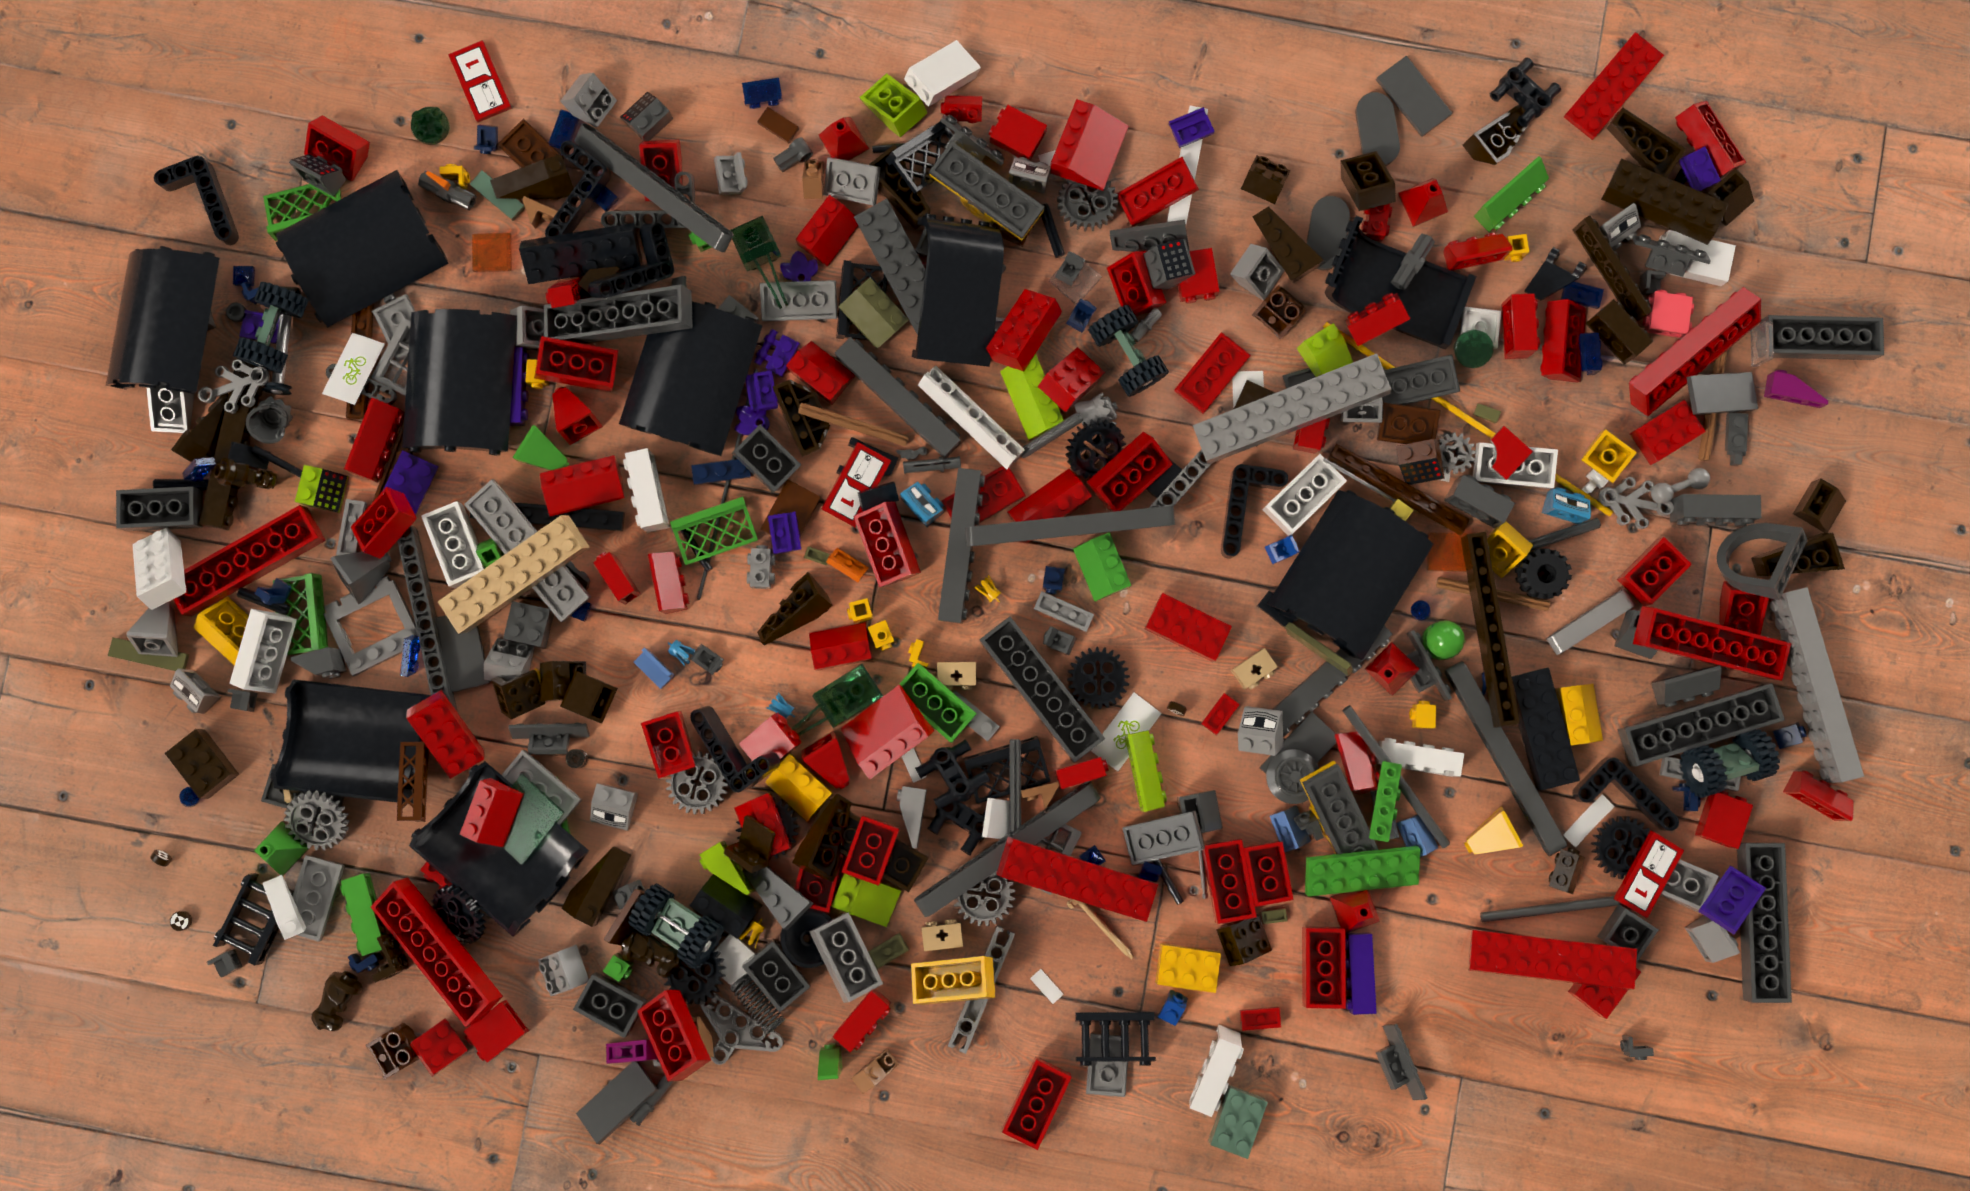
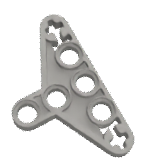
[700,992,784,1065]

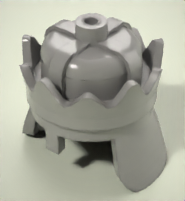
[1074,393,1118,427]

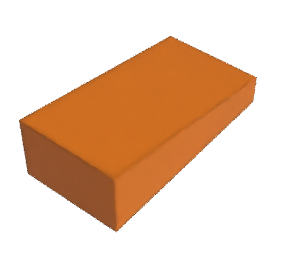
[426,171,451,191]

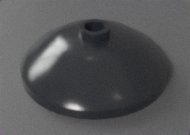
[780,908,832,968]

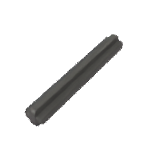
[1021,413,1083,458]
[1529,518,1601,551]

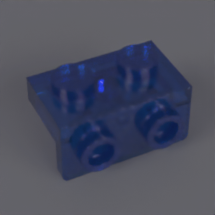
[742,77,783,109]
[1579,333,1602,375]

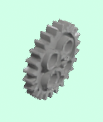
[665,751,729,814]
[284,790,349,850]
[954,871,1016,926]

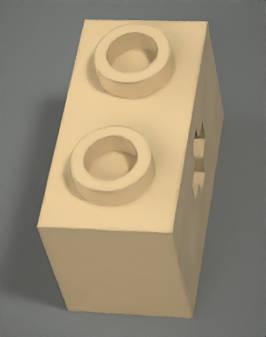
[1231,648,1278,690]
[937,662,976,690]
[922,919,963,951]

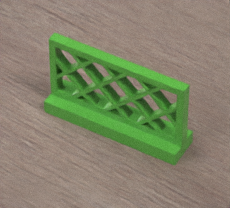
[263,184,342,241]
[670,497,758,565]
[273,573,328,656]

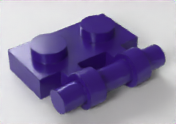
[754,329,800,378]

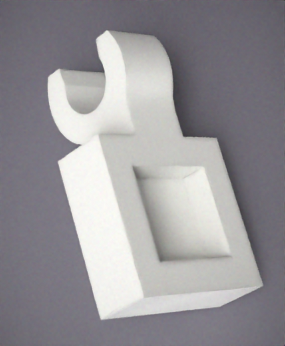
[1581,469,1608,494]

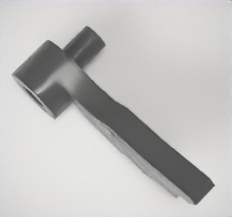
[896,447,928,461]

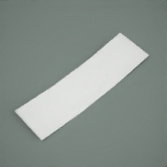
[1563,794,1615,847]

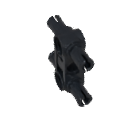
[1490,58,1561,127]
[915,739,990,810]
[927,787,986,856]

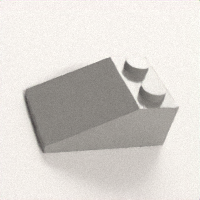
[146,385,194,433]
[897,786,927,848]
[1660,860,1720,913]

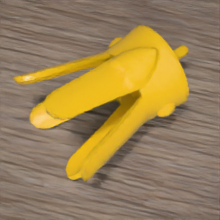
[974,575,1001,602]
[739,918,765,949]

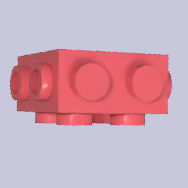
[1642,290,1694,338]

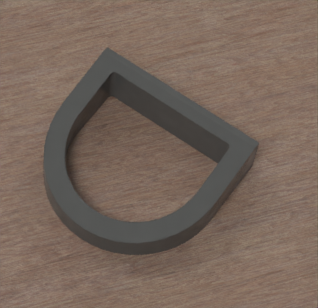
[1717,523,1807,600]

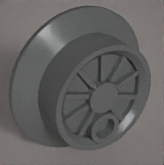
[1266,749,1319,804]

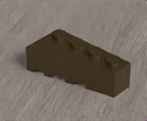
[1607,108,1687,177]
[869,144,930,230]
[1252,206,1326,283]
[1751,533,1845,576]

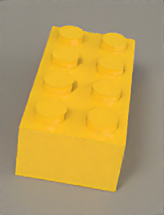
[911,956,995,1005]

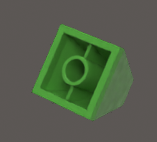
[513,425,570,470]
[254,821,308,876]

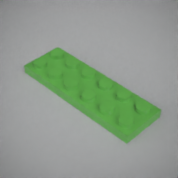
[1305,846,1420,897]

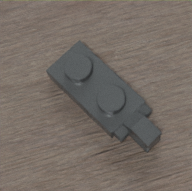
[1725,412,1748,466]

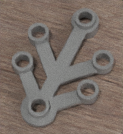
[198,359,269,414]
[1599,477,1674,530]

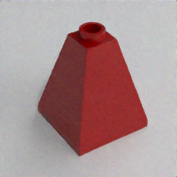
[819,117,869,161]
[1398,178,1448,227]
[552,387,603,445]
[1365,642,1420,696]
[801,730,850,789]
[1330,890,1380,934]

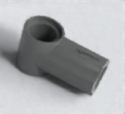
[773,137,813,173]

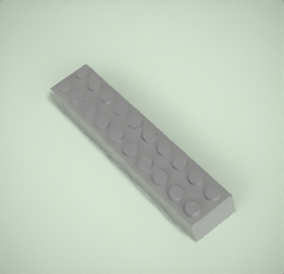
[1193,353,1391,464]
[1769,587,1864,783]

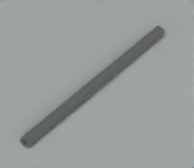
[1342,705,1450,848]
[1480,896,1622,922]

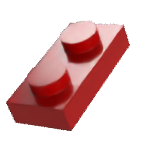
[1201,693,1240,735]
[1240,1007,1281,1031]

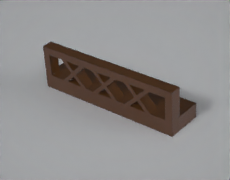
[397,742,429,822]

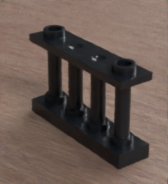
[213,873,294,966]
[1075,1012,1156,1066]

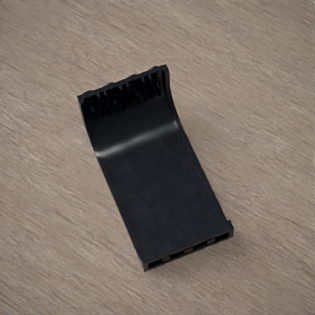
[912,214,1004,367]
[1325,215,1477,350]

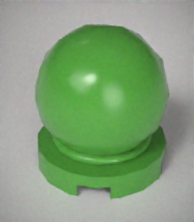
[1422,620,1465,660]

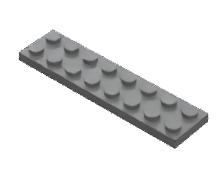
[464,479,591,622]

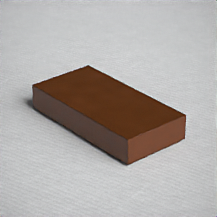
[757,107,799,144]

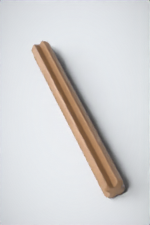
[1698,351,1727,461]
[798,403,908,446]
[1436,577,1550,611]

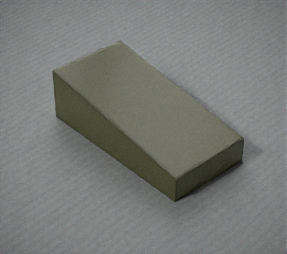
[1473,403,1501,423]
[804,546,830,566]
[1261,909,1287,924]

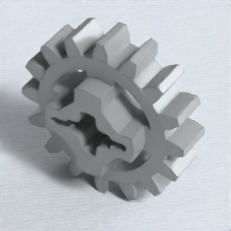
[1438,432,1476,475]

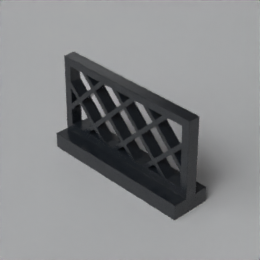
[885,121,953,194]
[836,260,887,341]
[963,736,1051,804]

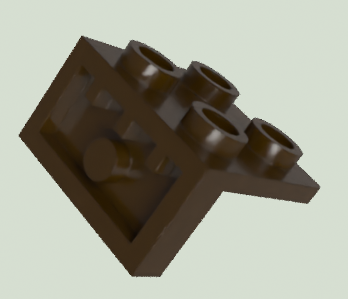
[491,670,545,720]
[724,815,775,873]
[1216,914,1272,966]
[372,934,409,983]

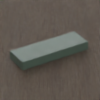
[470,170,525,221]

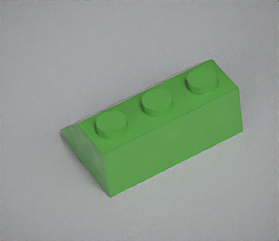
[1073,532,1131,602]

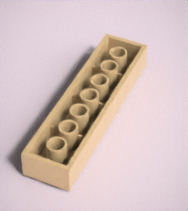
[438,515,590,634]

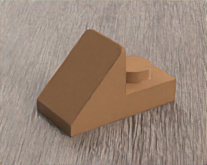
[522,196,558,229]
[1021,782,1059,809]

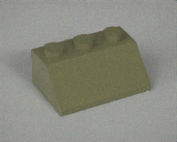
[838,277,909,349]

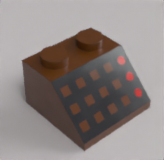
[1396,439,1445,485]

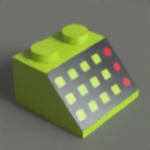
[295,465,349,513]

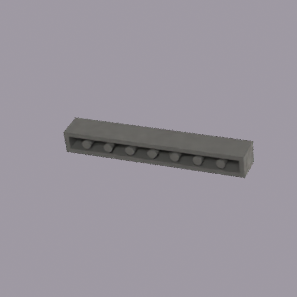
[835,337,961,458]
[938,468,985,624]
[1272,625,1393,737]

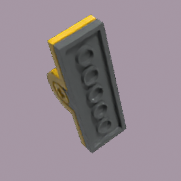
[929,141,1044,241]
[1300,761,1379,854]

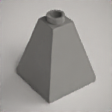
[127,602,178,657]

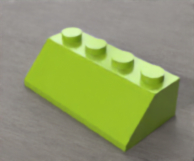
[1000,354,1064,440]
[1124,730,1167,812]

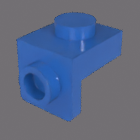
[1265,535,1300,564]
[1158,990,1188,1026]

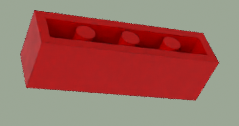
[545,276,585,308]

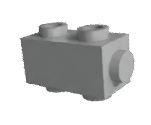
[747,545,776,589]

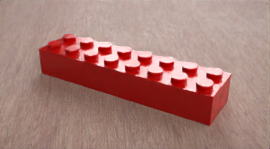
[1629,287,1761,417]
[173,505,326,617]
[1633,606,1791,681]
[996,837,1159,922]
[371,877,503,1027]
[1468,930,1637,990]

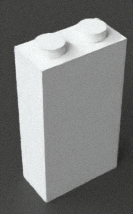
[904,40,981,107]
[1655,230,1736,286]

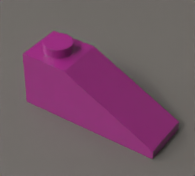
[1764,370,1828,408]
[606,1040,658,1064]

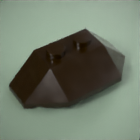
[772,380,830,457]

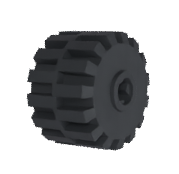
[1515,549,1572,599]

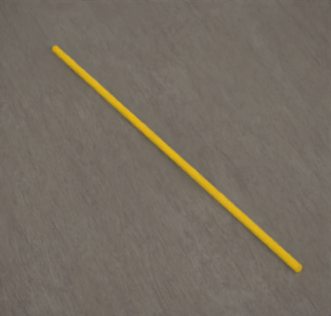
[1323,322,1613,517]

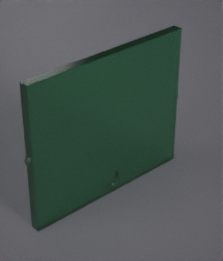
[503,774,565,865]

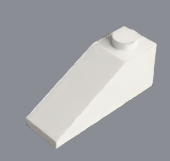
[263,875,306,940]

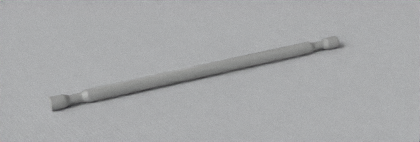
[1323,458,1396,502]
[1198,850,1207,899]

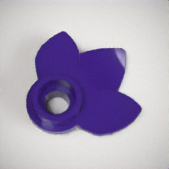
[780,251,818,282]
[735,405,770,435]

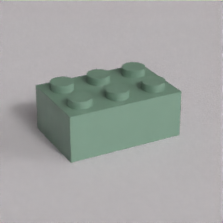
[1208,1085,1268,1159]

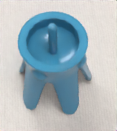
[668,640,696,666]
[766,692,795,719]

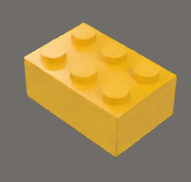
[1155,943,1221,993]

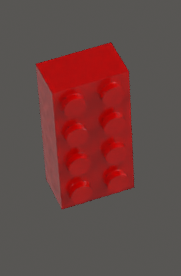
[986,289,1062,372]
[534,336,618,392]
[1087,432,1173,512]
[1144,593,1232,662]
[406,690,484,779]
[1202,839,1257,924]
[1302,927,1346,1009]
[637,990,711,1082]
[1002,1056,1072,1150]

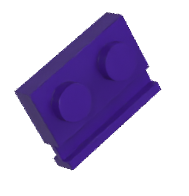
[1168,107,1215,148]
[1678,147,1721,191]
[239,310,279,344]
[746,370,778,413]
[768,512,802,554]

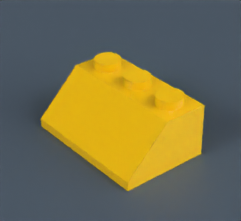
[193,597,249,666]
[1555,683,1603,745]
[765,754,834,822]

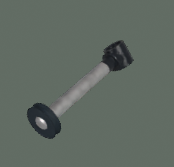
[262,286,301,395]

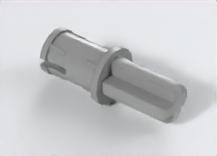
[1130,308,1162,342]

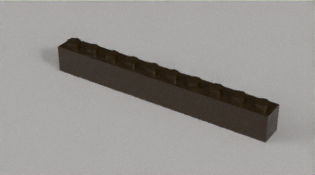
[199,341,270,530]
[1461,532,1520,728]

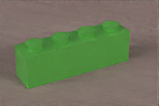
[340,873,387,956]

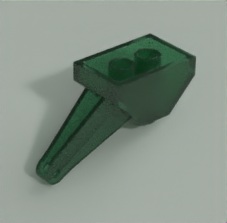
[730,215,788,309]
[791,664,883,736]

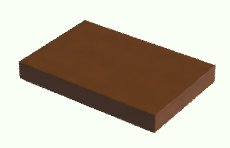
[497,118,564,168]
[1377,402,1441,444]
[760,479,821,536]
[604,889,645,946]

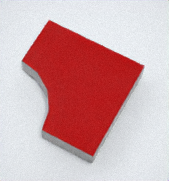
[1490,426,1533,480]

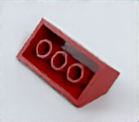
[1675,100,1747,178]
[1540,299,1587,383]
[344,397,405,483]
[540,455,625,517]
[1007,469,1092,543]
[853,502,921,588]

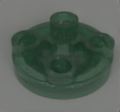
[411,107,450,145]
[1453,329,1493,368]

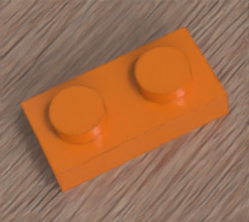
[826,548,869,582]

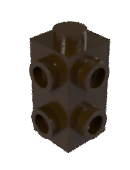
[1549,848,1585,894]

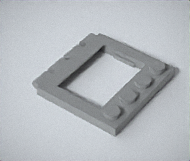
[323,576,420,676]

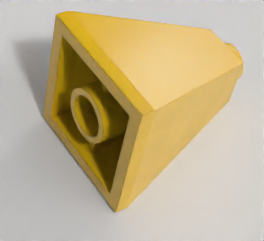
[1464,806,1523,855]

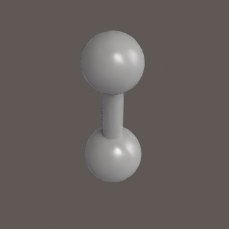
[1651,468,1710,504]

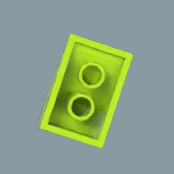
[859,73,927,137]
[1296,323,1353,377]
[699,841,755,895]
[831,873,901,927]

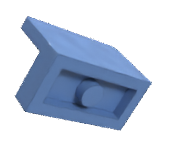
[634,647,675,689]
[1269,806,1311,852]
[1396,814,1438,857]

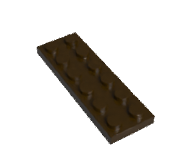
[1572,215,1652,322]

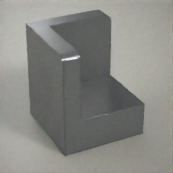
[1639,270,1666,295]
[228,689,258,712]
[207,950,243,977]

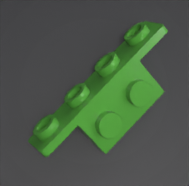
[1369,761,1402,842]

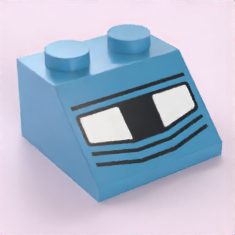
[900,482,944,527]
[1541,487,1591,524]

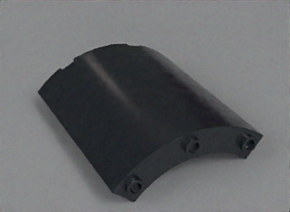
[276,170,449,328]
[106,246,220,394]
[619,301,762,456]
[402,309,517,456]
[1267,490,1434,660]
[270,679,431,804]
[409,761,589,937]

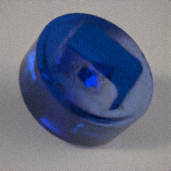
[1411,600,1431,621]
[179,787,200,807]

